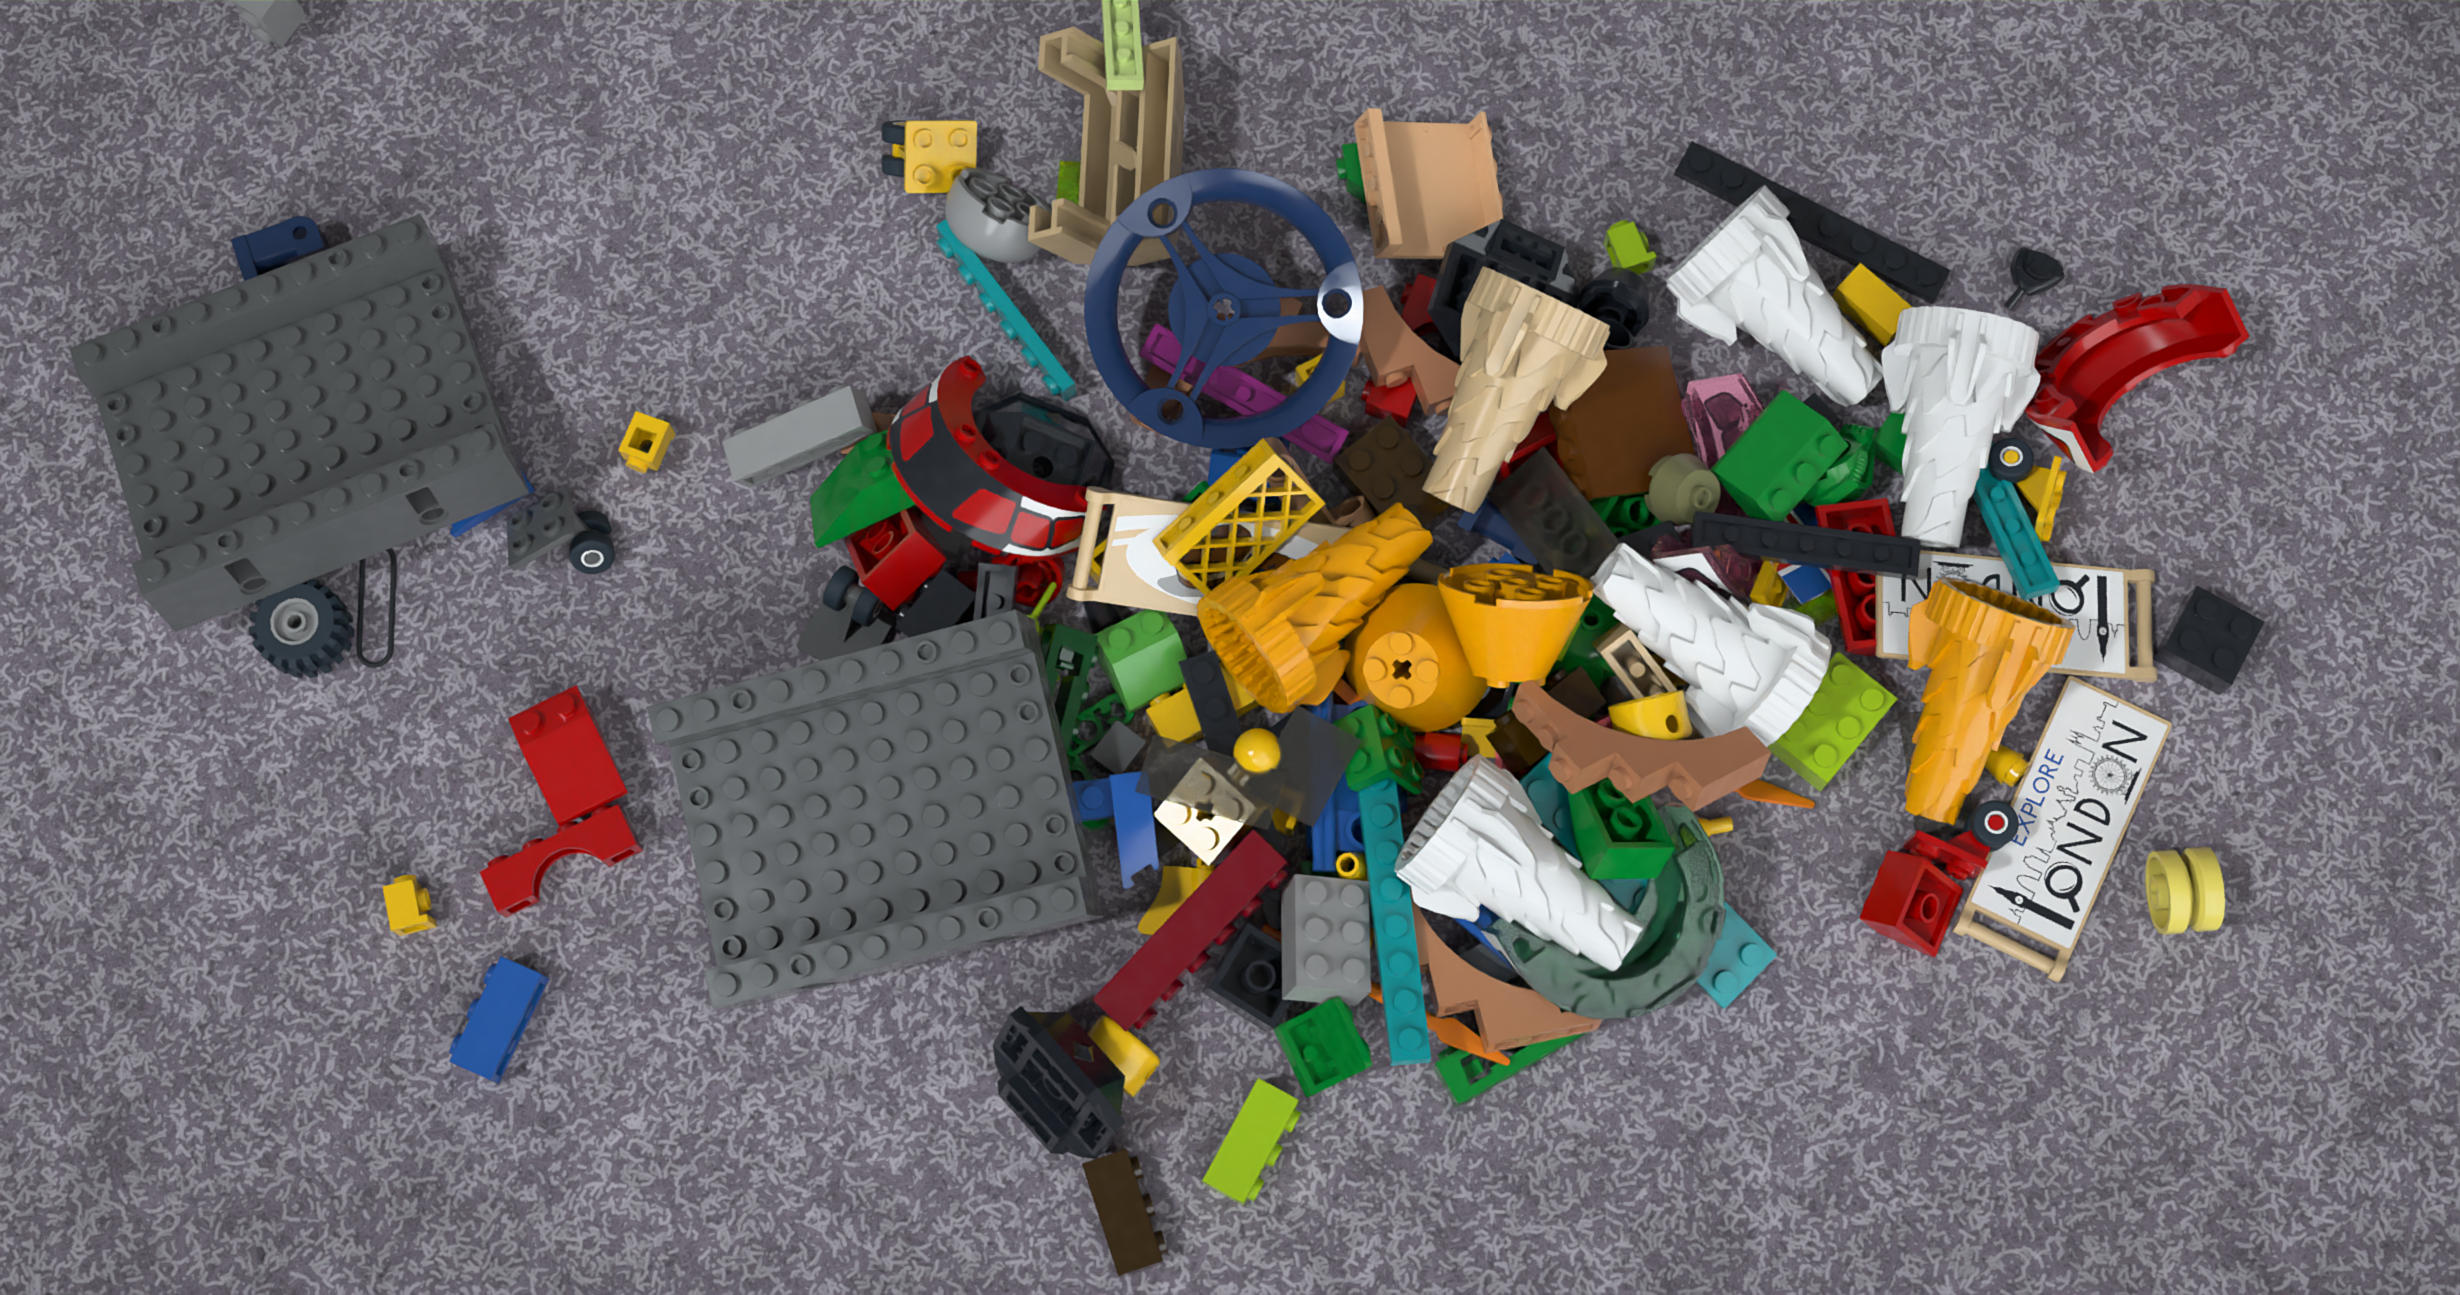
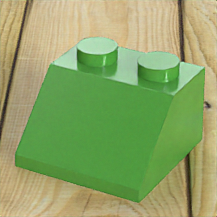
[1094,609,1187,714]

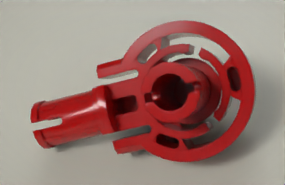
[958,552,1065,607]

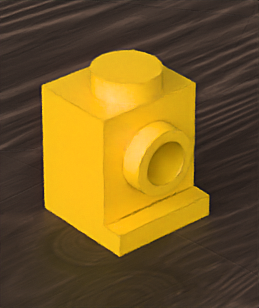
[618,411,675,473]
[382,875,437,936]

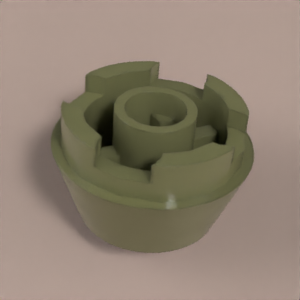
[1644,453,1720,527]

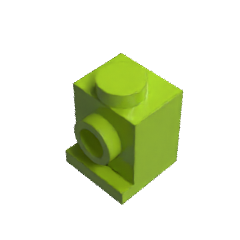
[1603,220,1657,275]

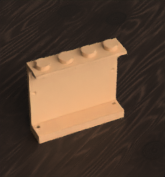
[1354,108,1504,259]

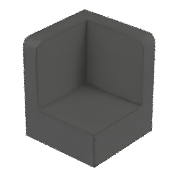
[1089,721,1148,776]

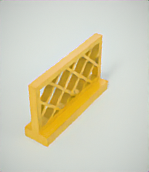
[1152,438,1326,595]

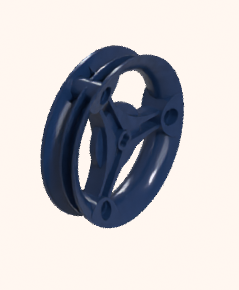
[1084,168,1363,449]

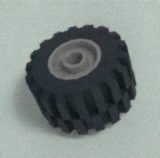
[249,579,354,678]

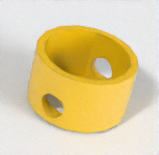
[1608,690,1692,740]
[1087,1015,1160,1098]

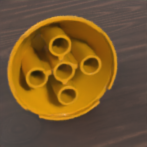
[1438,563,1593,688]
[1344,583,1488,733]

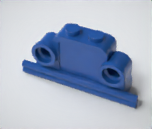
[1304,690,1407,872]

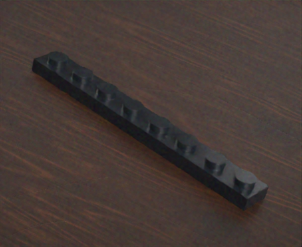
[1674,141,1951,305]
[1178,650,1292,932]

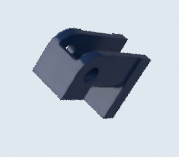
[231,216,330,281]
[1457,497,1555,566]

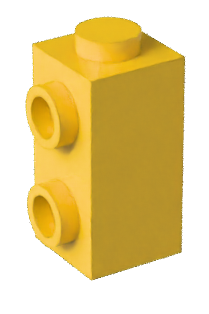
[1832,263,1912,347]

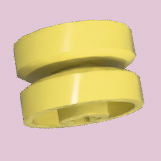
[2145,846,2225,935]

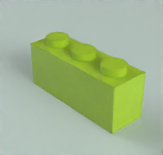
[1202,1078,1302,1206]

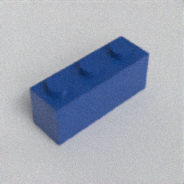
[449,956,549,1084]

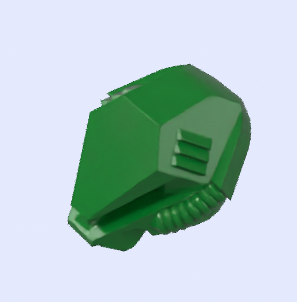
[1800,423,1876,507]

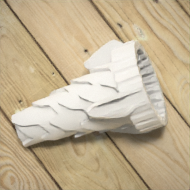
[1665,185,1883,407]
[1881,306,2041,548]
[1589,543,1832,747]
[1394,754,1644,972]

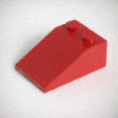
[845,507,947,611]
[508,685,629,826]

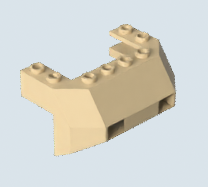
[1028,26,1185,266]

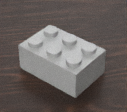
[1281,874,1371,1006]

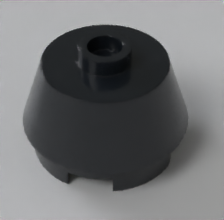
[1579,267,1649,337]

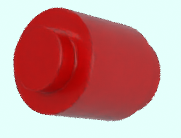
[1414,732,1469,772]

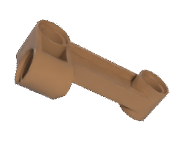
[1265,437,1377,528]

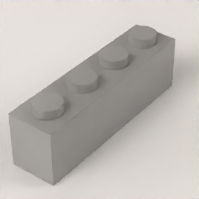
[722,384,878,488]

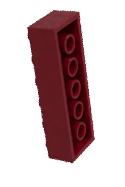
[1092,829,1291,1032]

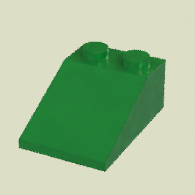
[810,429,916,549]
[1567,777,1675,879]

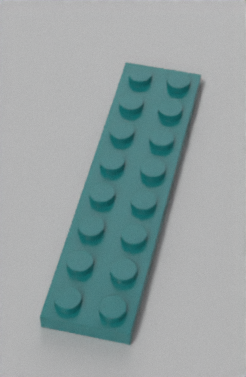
[1518,751,1777,1009]

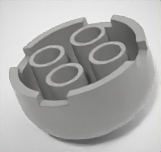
[945,168,1052,263]

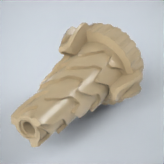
[1422,266,1610,514]

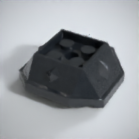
[1427,219,1580,358]
[974,392,1115,489]
[993,1006,1126,1159]

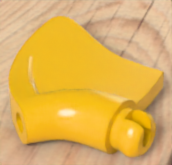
[1138,857,1217,935]

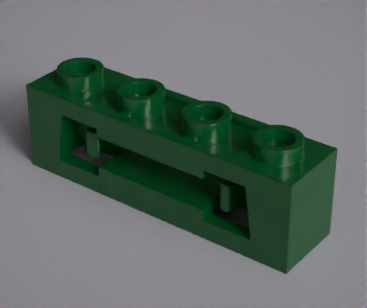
[1040,624,1099,765]

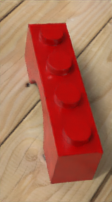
[1361,273,1440,428]
[479,804,643,918]

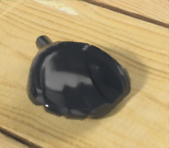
[2004,247,2065,311]

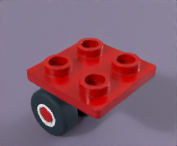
[1902,800,2019,881]

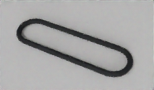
[356,548,397,668]

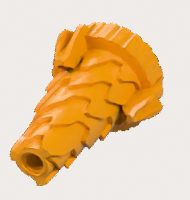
[1197,502,1433,714]
[1905,577,2076,825]

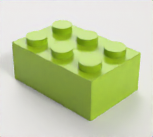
[1767,651,1898,792]

